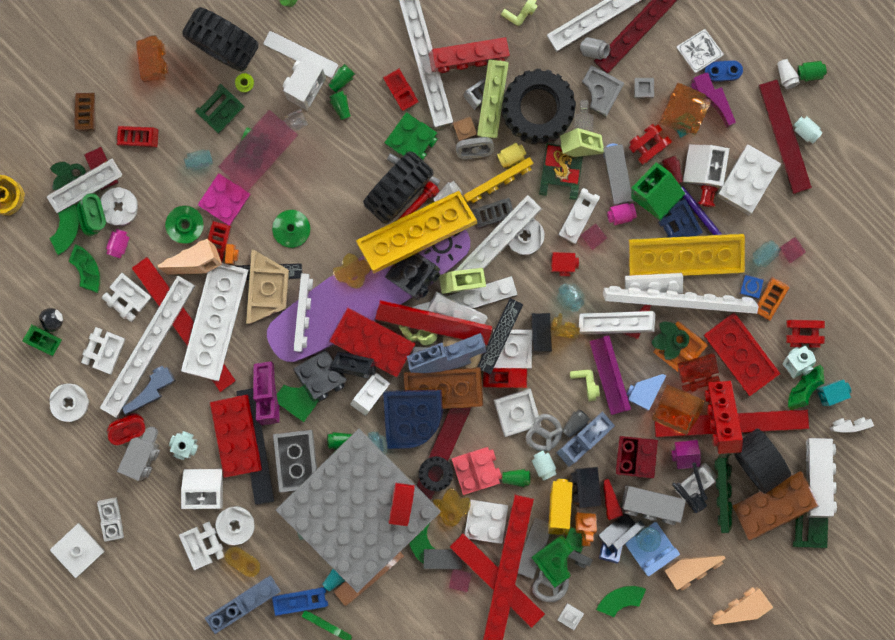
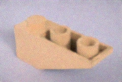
[158,239,222,275]
[663,555,726,591]
[711,587,773,625]

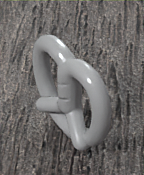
[526,414,563,451]
[532,570,569,602]

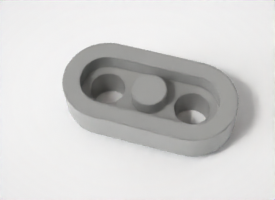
[456,137,494,159]

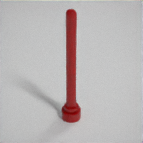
[396,181,440,221]

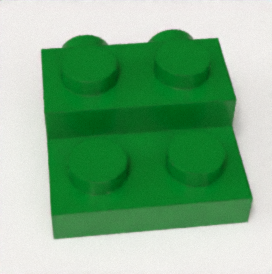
[384,112,438,160]

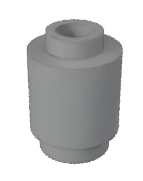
[580,37,610,60]

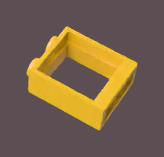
[548,479,572,535]

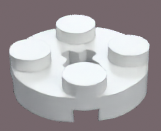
[101,187,138,226]
[508,218,544,255]
[49,384,89,422]
[215,506,255,545]

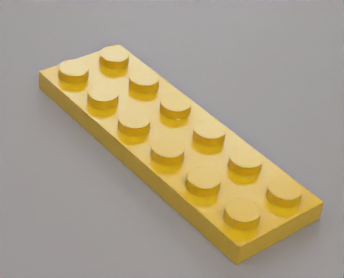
[356,191,477,274]
[629,234,745,276]

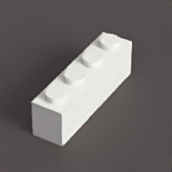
[806,438,837,518]

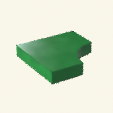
[277,384,319,422]
[531,535,573,588]

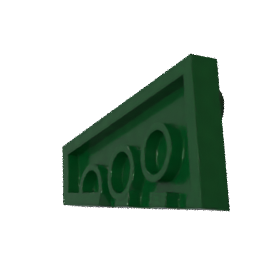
[715,453,732,533]

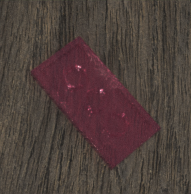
[218,110,298,193]

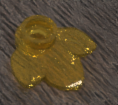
[333,253,371,288]
[433,488,471,527]

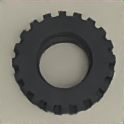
[182,7,259,72]
[502,69,576,145]
[363,151,434,224]

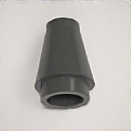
[563,409,590,438]

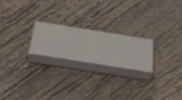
[603,144,633,204]
[518,518,550,579]

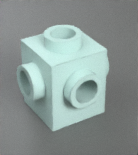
[782,346,816,379]
[169,431,198,460]

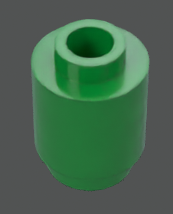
[797,60,827,82]

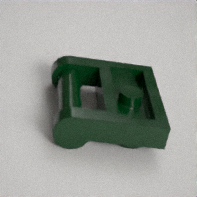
[195,83,245,134]
[792,513,828,548]

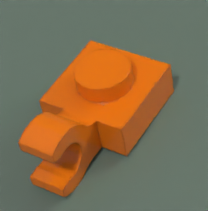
[575,512,597,547]

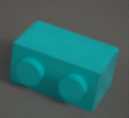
[816,380,852,406]

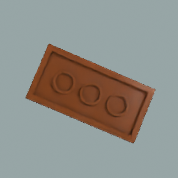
[404,367,483,409]
[733,471,819,541]

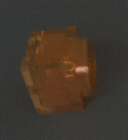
[659,82,711,136]

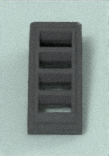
[472,198,513,228]

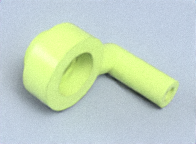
[501,0,538,26]
[399,325,437,345]
[570,370,600,401]

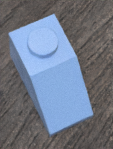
[626,374,666,410]

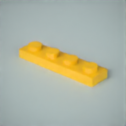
[463,157,534,204]

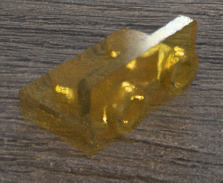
[551,313,580,339]

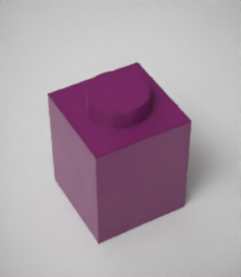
[671,440,701,469]

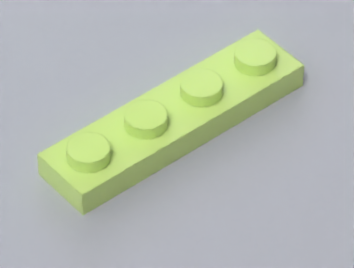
[477,60,509,138]

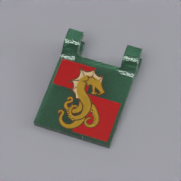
[539,143,583,200]

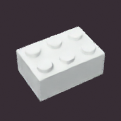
[283,57,326,111]
[716,144,781,215]

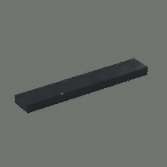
[236,388,275,505]

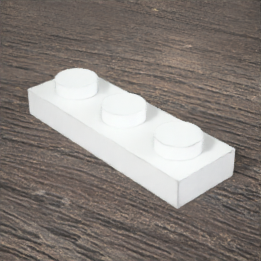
[625,273,683,293]
[428,292,488,324]

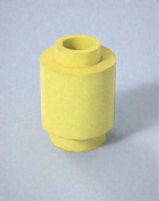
[497,143,526,168]

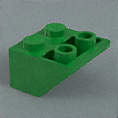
[631,162,685,221]

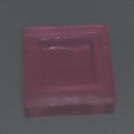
[580,223,607,250]
[779,237,806,264]
[449,569,472,592]

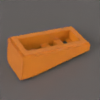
[757,277,789,321]

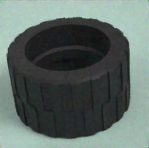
[733,429,791,494]

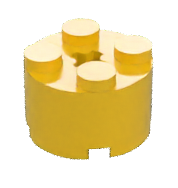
[0,175,25,216]

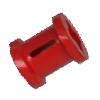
[698,185,718,207]

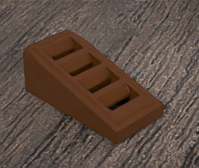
[74,93,96,131]

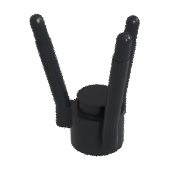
[672,462,708,513]

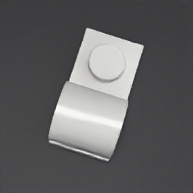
[350,373,390,416]
[675,463,718,503]

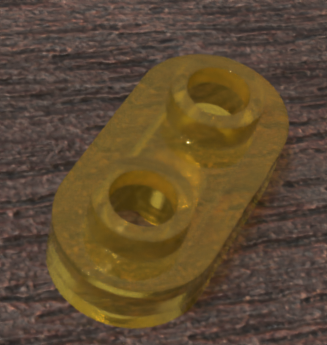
[225,546,261,577]

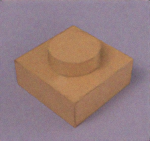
[453,117,477,142]

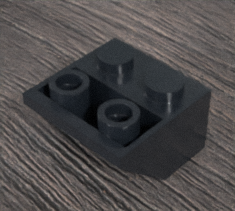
[571,467,601,508]

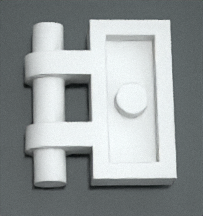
[102,273,152,322]
[81,327,126,374]
[179,521,225,570]

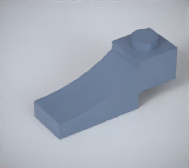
[122,366,176,414]
[556,412,615,467]

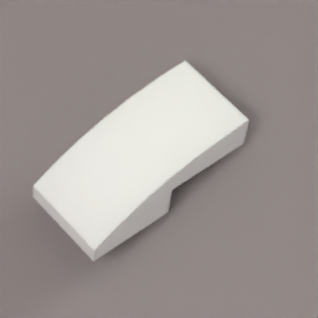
[830,417,874,432]
[97,497,124,542]

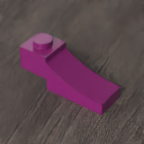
[690,72,736,128]
[253,361,280,425]

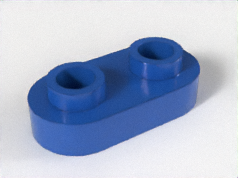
[704,61,743,82]

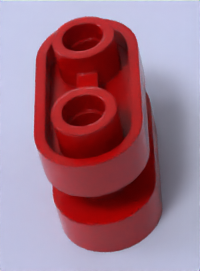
[628,124,672,165]
[786,320,825,348]
[107,413,145,445]

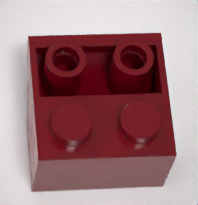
[616,436,658,478]

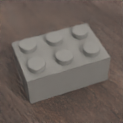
[273,430,317,492]
[620,485,686,525]

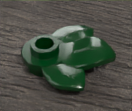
[50,161,86,190]
[651,321,689,360]

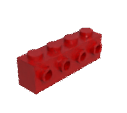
[429,37,510,73]
[704,381,743,454]

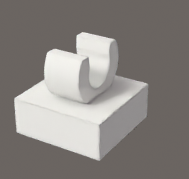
[557,603,584,630]

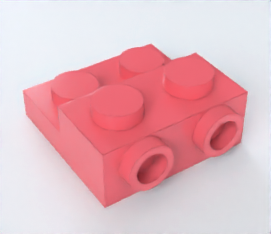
[451,447,502,495]

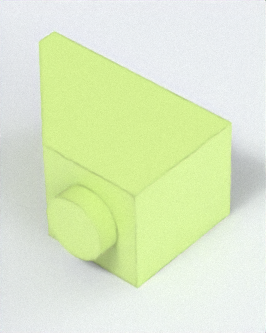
[560,128,604,157]
[439,268,486,294]

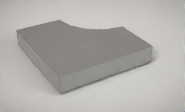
[582,65,624,117]

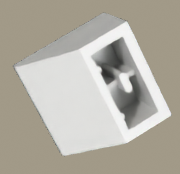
[683,144,730,189]
[181,469,223,509]

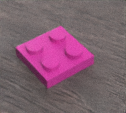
[198,173,251,226]

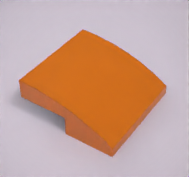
[653,321,708,376]

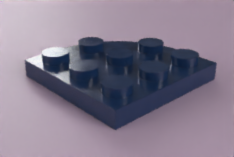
[383,390,443,449]

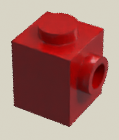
[551,252,579,277]

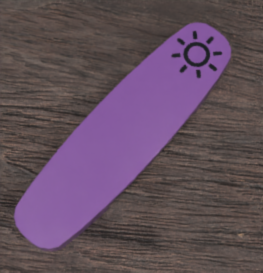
[267,229,470,362]

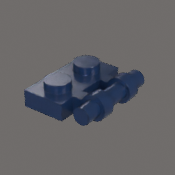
[658,199,703,238]

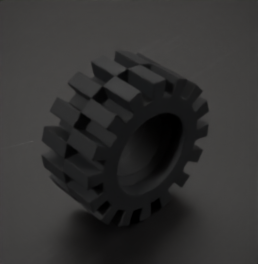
[419,456,453,492]

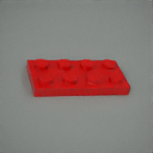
[329,307,415,377]
[703,312,781,397]
[210,395,262,478]

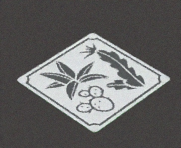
[677,29,724,73]

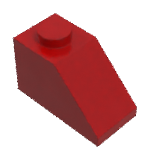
[483,368,527,388]

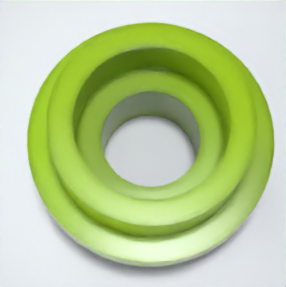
[235,73,254,93]

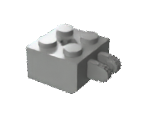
[117,426,160,481]

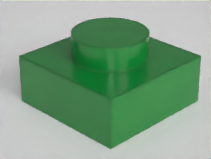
[565,527,584,553]

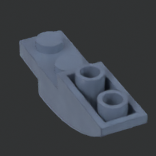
[407,333,487,373]
[205,575,281,634]

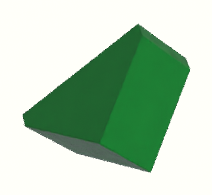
[22,324,62,356]

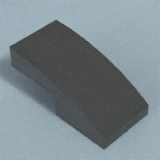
[424,549,462,569]

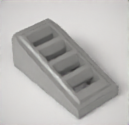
[463,77,506,110]

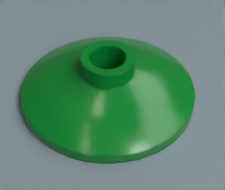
[165,205,204,244]
[272,210,310,248]

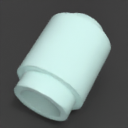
[794,116,823,144]
[531,450,557,481]

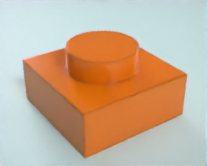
[225,244,239,265]

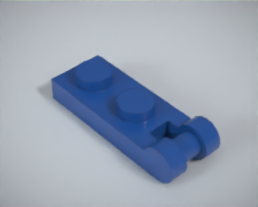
[272,587,329,616]

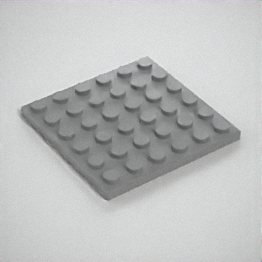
[276,428,441,593]

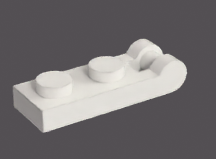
[559,188,600,244]

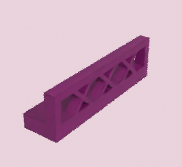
[589,335,631,415]

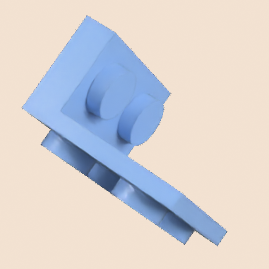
[625,522,680,577]

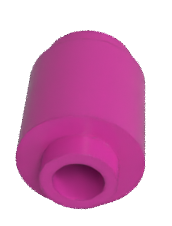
[607,203,637,226]
[106,229,130,259]

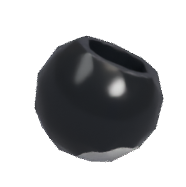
[39,308,63,332]

